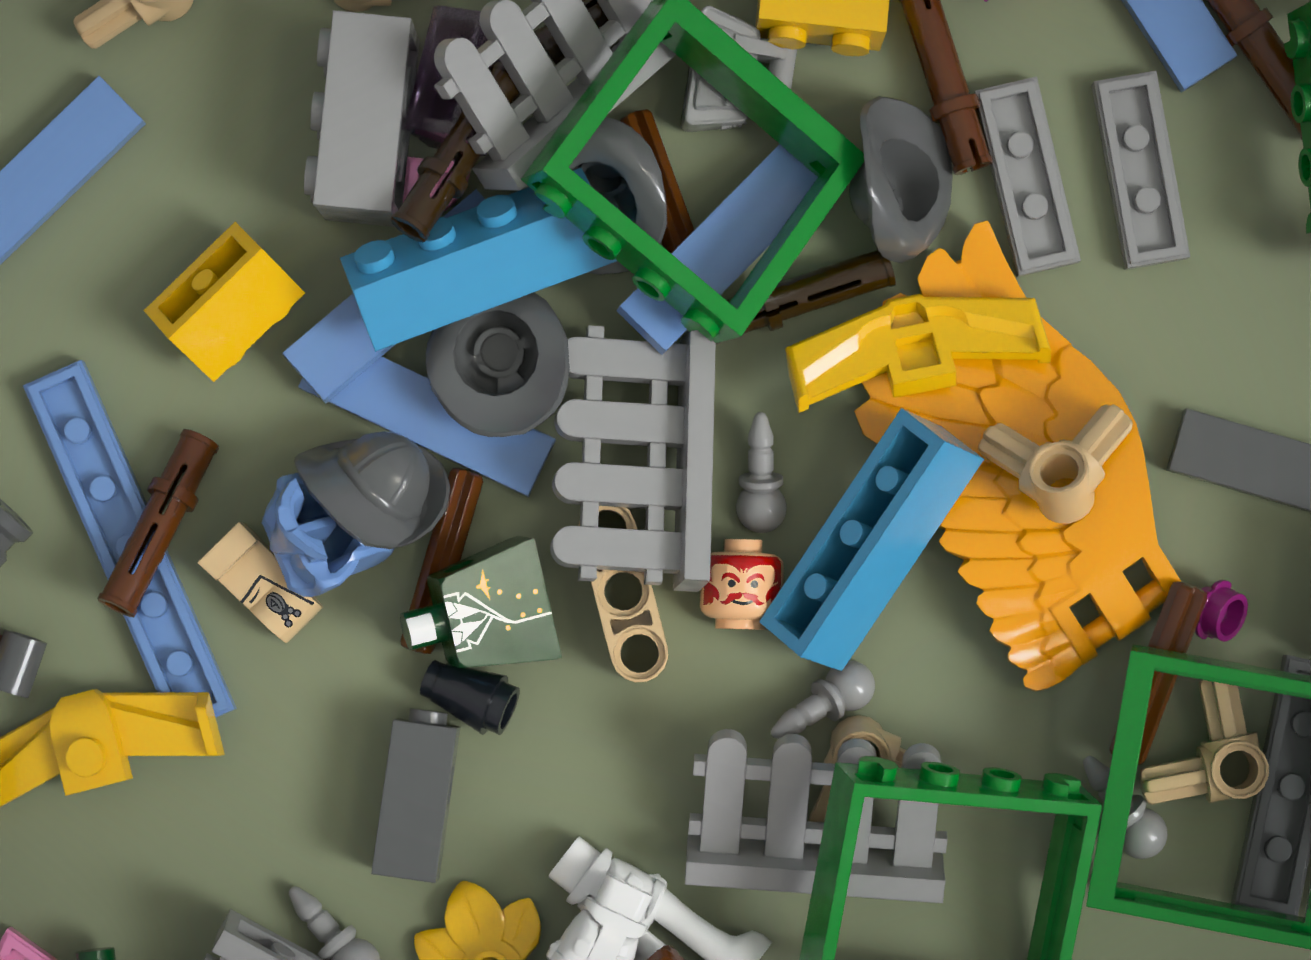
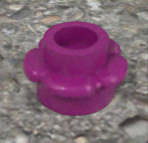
[1195,580,1248,642]

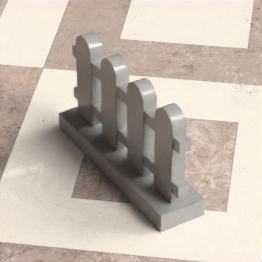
[434,0,676,191]
[550,325,716,592]
[685,729,948,903]

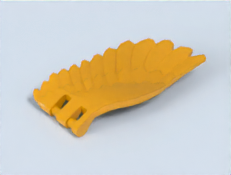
[854,220,1181,692]

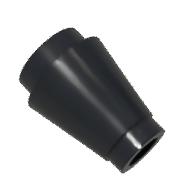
[420,660,520,735]

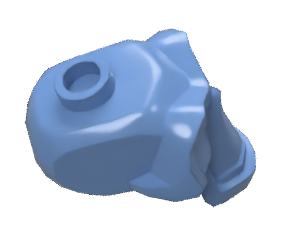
[262,473,395,597]

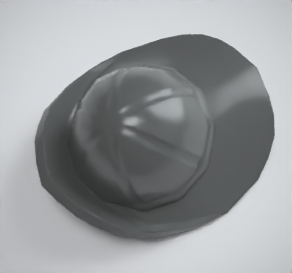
[849,96,953,263]
[527,117,667,275]
[426,292,570,437]
[294,431,450,549]

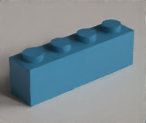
[340,168,617,352]
[759,408,984,671]

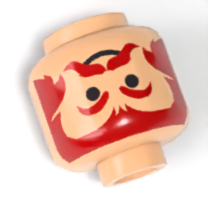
[700,539,784,630]

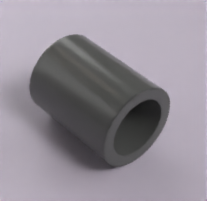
[0,629,47,698]

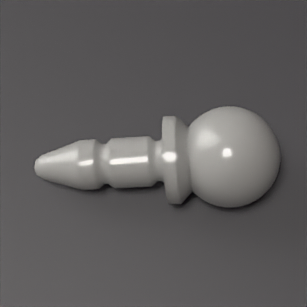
[736,412,787,533]
[771,660,875,739]
[1083,756,1168,859]
[289,886,380,960]

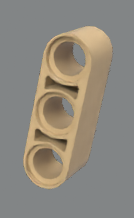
[578,506,668,682]

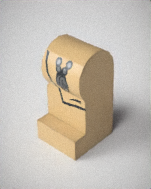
[198,522,323,643]

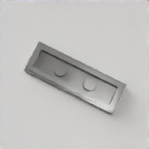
[1091,71,1190,270]
[974,76,1081,277]

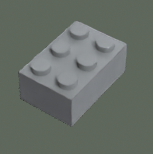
[304,10,420,227]

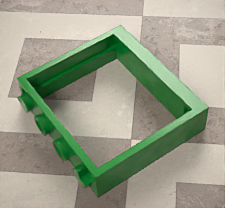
[521,0,864,343]
[1086,644,1311,950]
[799,756,1102,960]

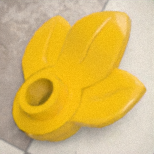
[414,881,541,960]

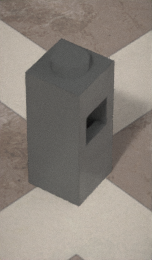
[371,708,461,883]

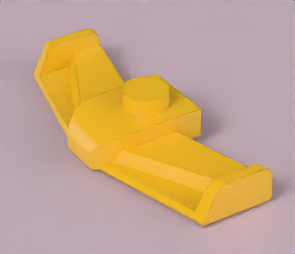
[785,294,1051,413]
[0,689,225,807]

